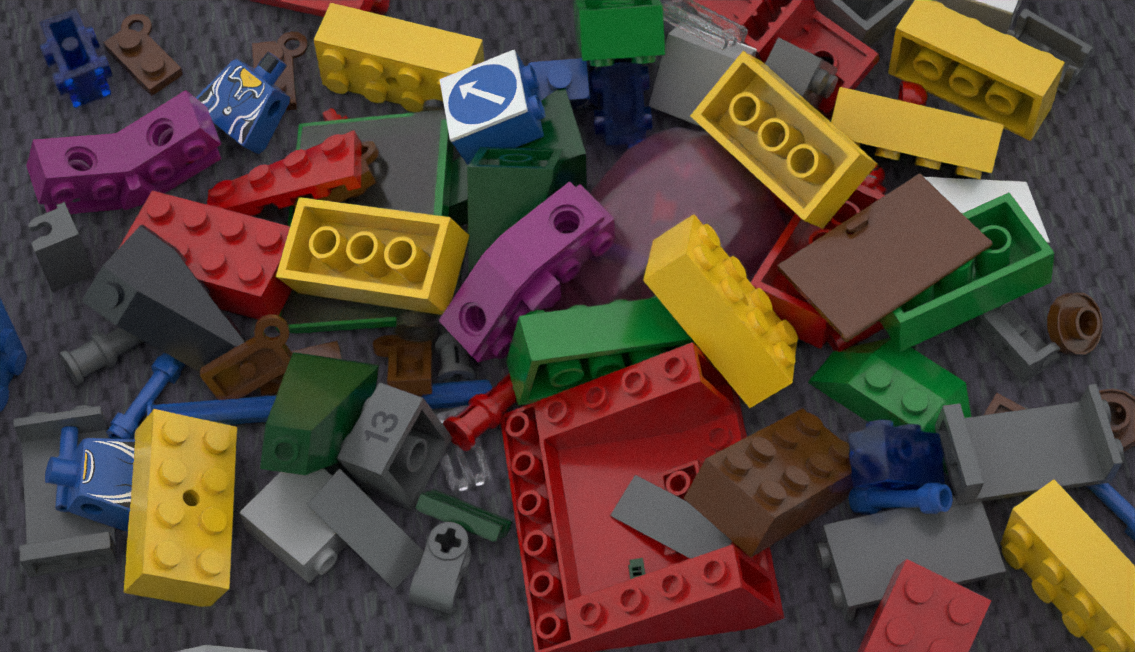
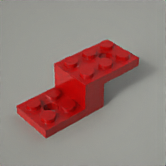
[680,0,880,120]

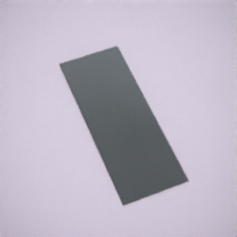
[307,468,424,589]
[610,475,732,559]

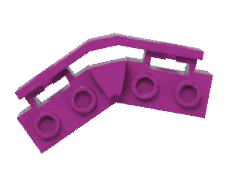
[26,90,222,214]
[439,182,615,362]

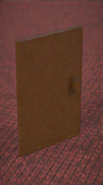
[777,173,993,342]

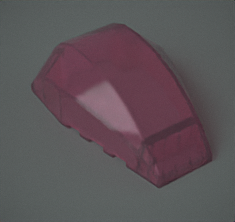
[541,127,786,312]

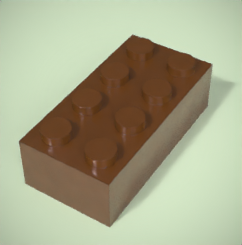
[684,408,868,557]

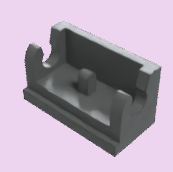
[1006,9,1093,96]
[28,202,95,293]
[968,302,1060,384]

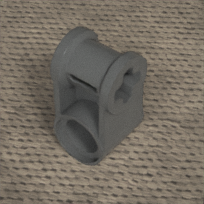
[409,522,471,615]

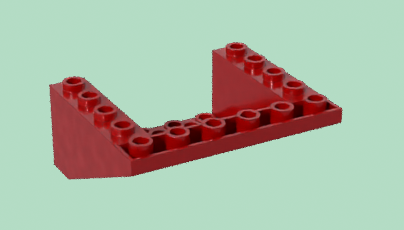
[501,342,785,652]

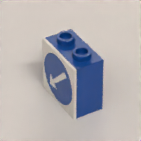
[440,49,546,165]

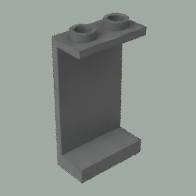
[935,384,1124,505]
[13,405,118,577]
[815,496,1006,622]

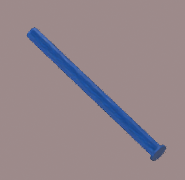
[147,379,492,425]

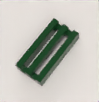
[416,489,513,542]

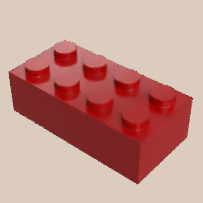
[750,184,885,349]
[118,190,292,320]
[857,559,992,652]

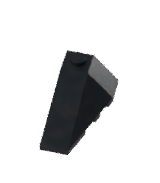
[81,225,247,372]

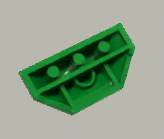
[808,337,971,475]

